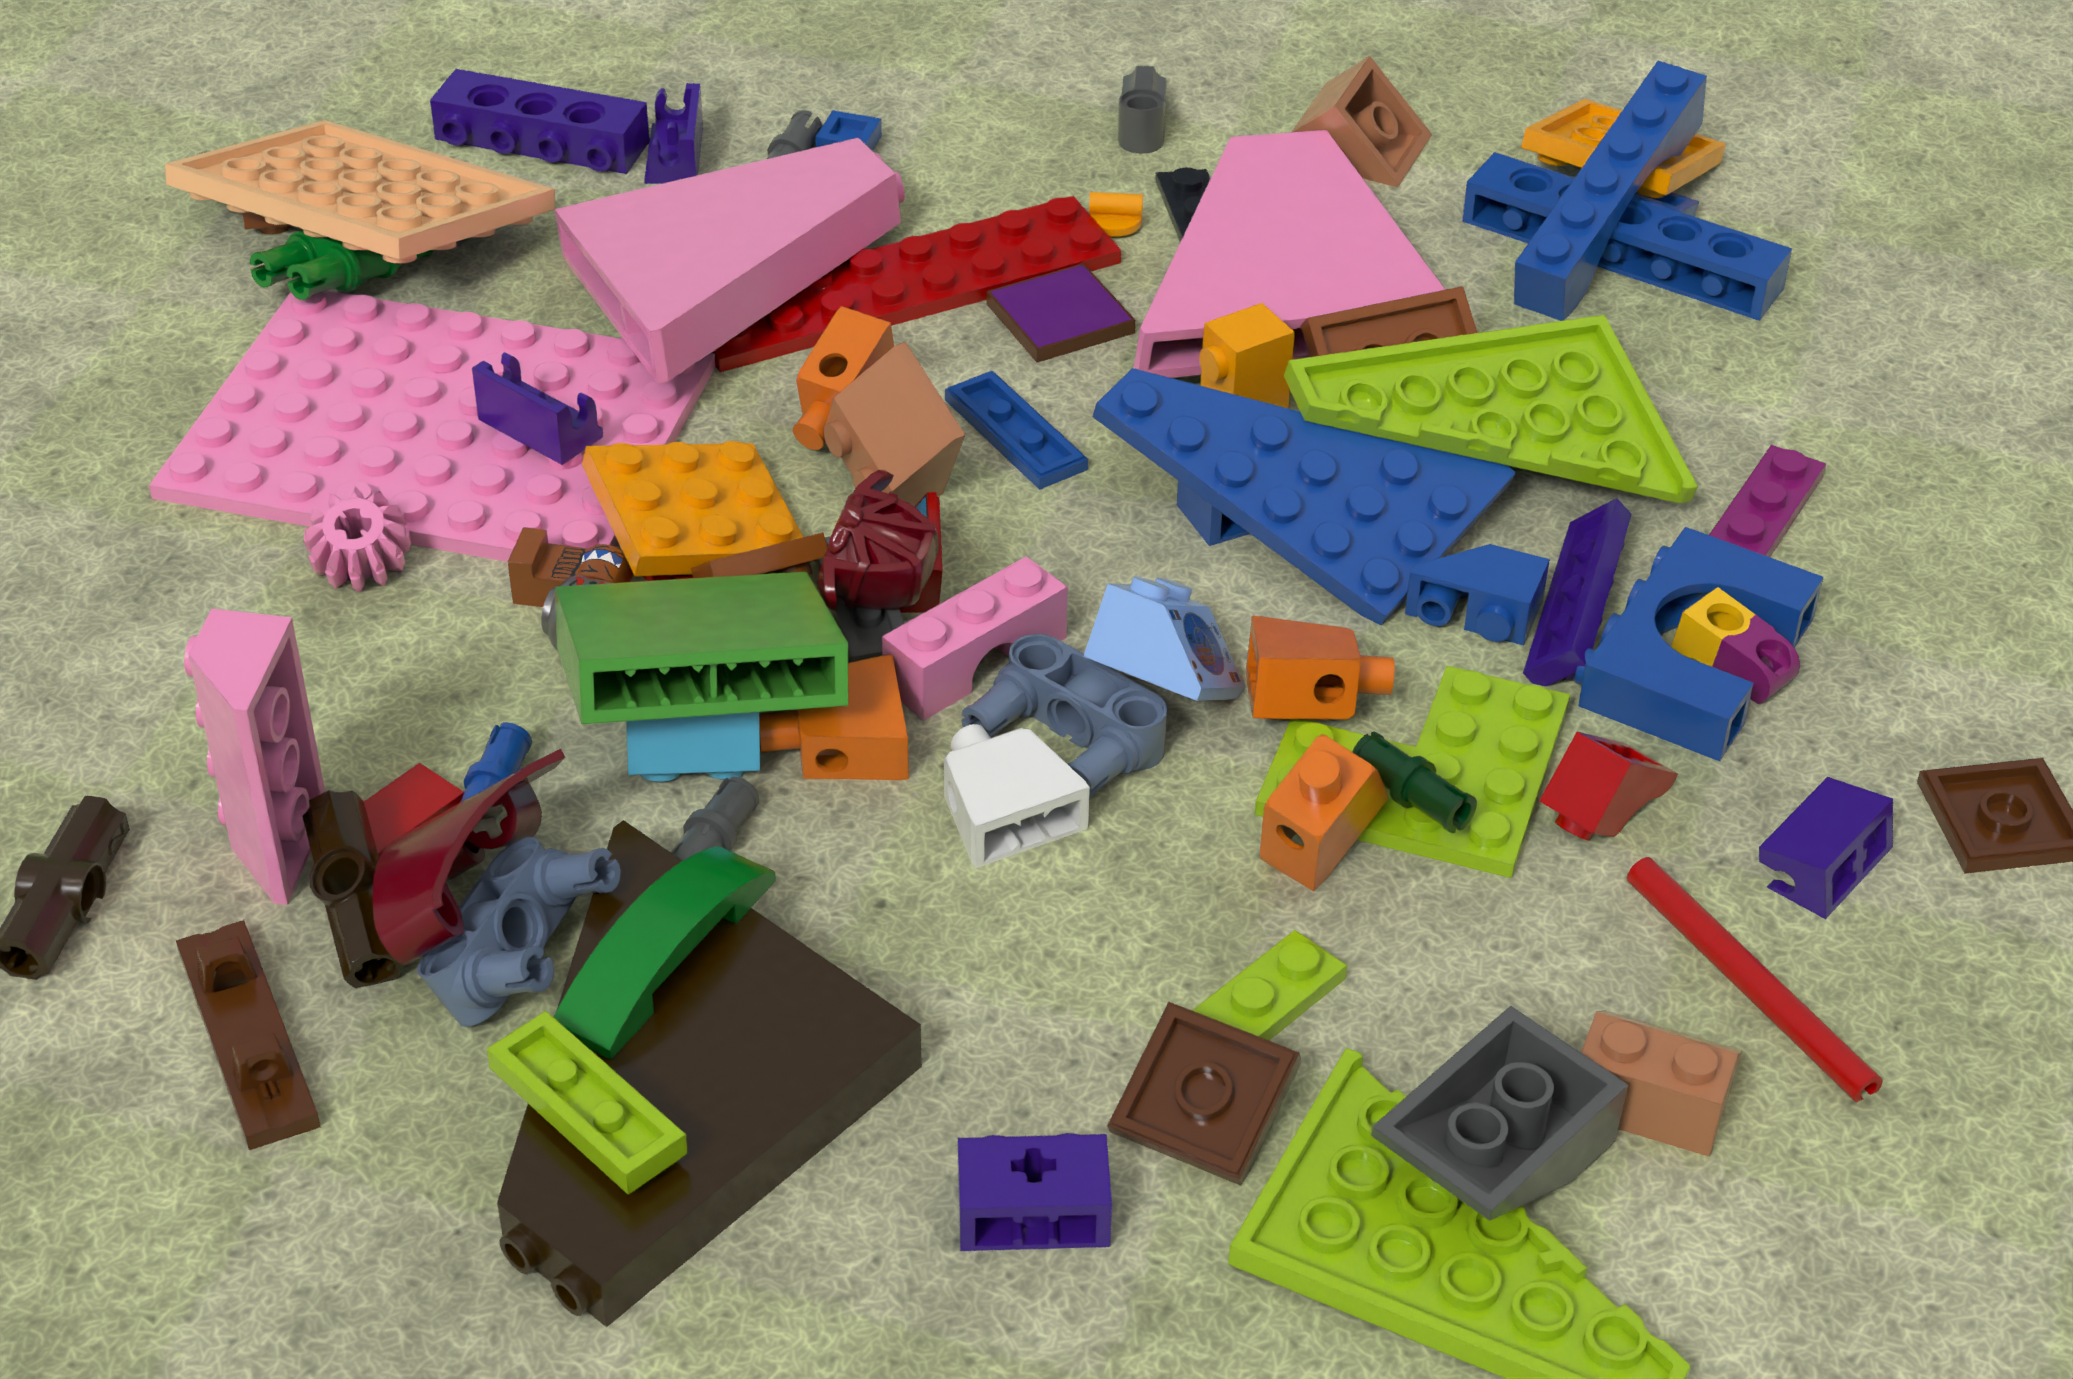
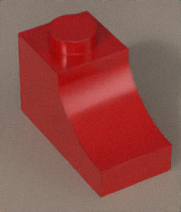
[1539,732,1678,841]

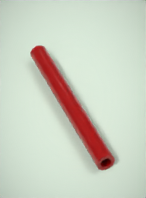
[1627,857,1883,1103]

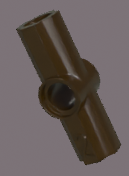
[302,790,405,989]
[0,796,130,980]

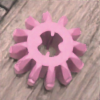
[304,486,411,592]

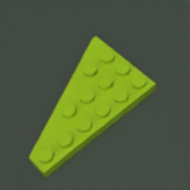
[1284,315,1698,503]
[1228,1047,1691,1379]

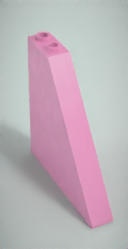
[1133,130,1445,378]
[554,138,905,384]

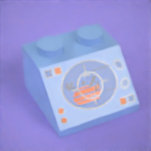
[1084,576,1245,701]

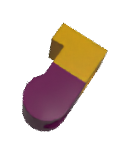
[1671,587,1800,704]

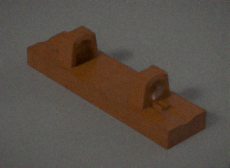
[176,920,321,1150]

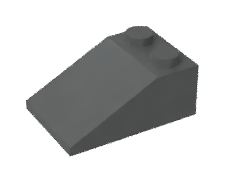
[1371,1005,1628,1221]

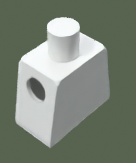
[944,724,1090,868]

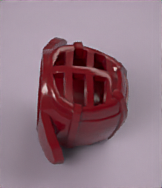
[817,470,939,611]

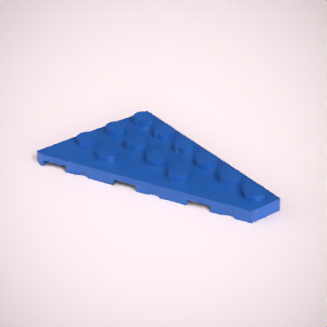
[1092,368,1516,626]

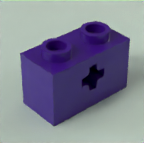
[958,1133,1112,1251]

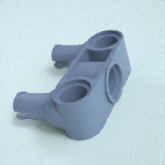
[961,634,1167,800]
[417,837,621,1027]

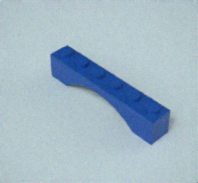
[1514,61,1707,321]

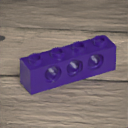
[430,69,650,174]

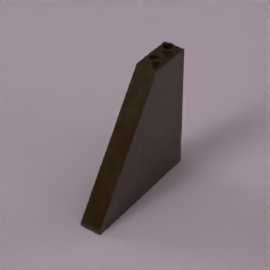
[497,820,922,1327]

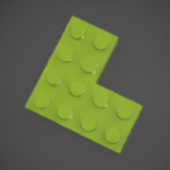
[1254,666,1570,878]

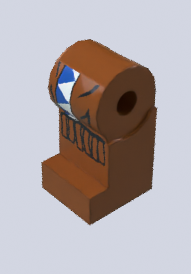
[508,527,633,607]

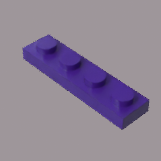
[1523,498,1632,687]

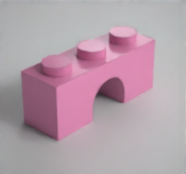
[882,556,1068,720]

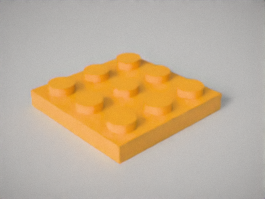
[1521,99,1726,198]
[582,441,803,576]

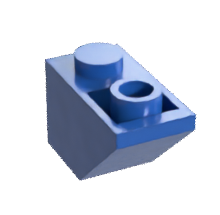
[1405,544,1550,646]

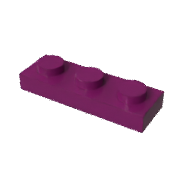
[1709,445,1826,557]

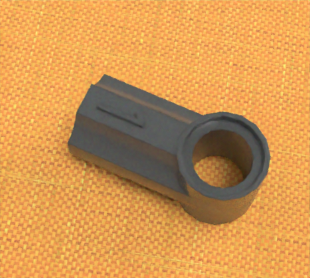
[1118,66,1167,154]

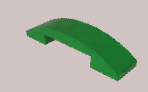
[554,846,776,1060]

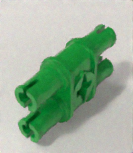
[250,230,434,300]

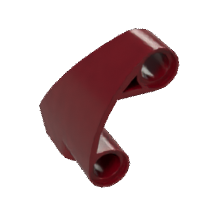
[372,749,566,965]

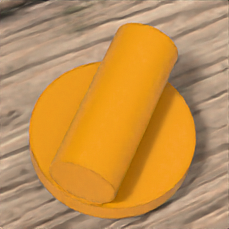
[1089,192,1143,237]

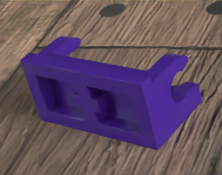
[644,83,703,184]
[472,352,603,465]
[1759,777,1893,919]

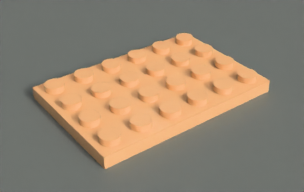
[165,120,555,263]

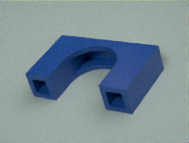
[1575,527,1824,761]

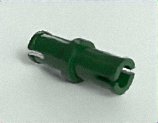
[1353,731,1477,834]

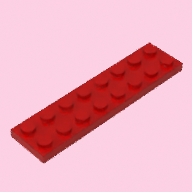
[711,196,1122,373]

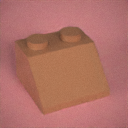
[1292,56,1432,187]
[824,342,965,506]
[1581,1010,1742,1157]

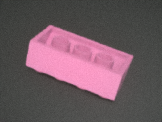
[184,609,325,905]

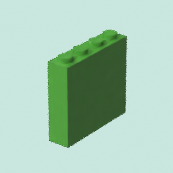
[555,571,848,724]

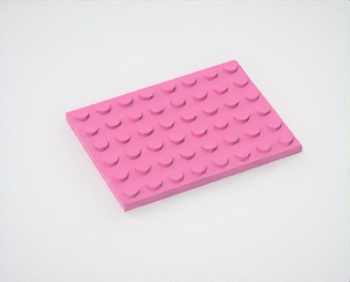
[149,291,716,562]

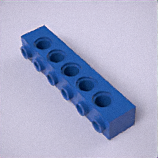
[1462,152,1792,321]

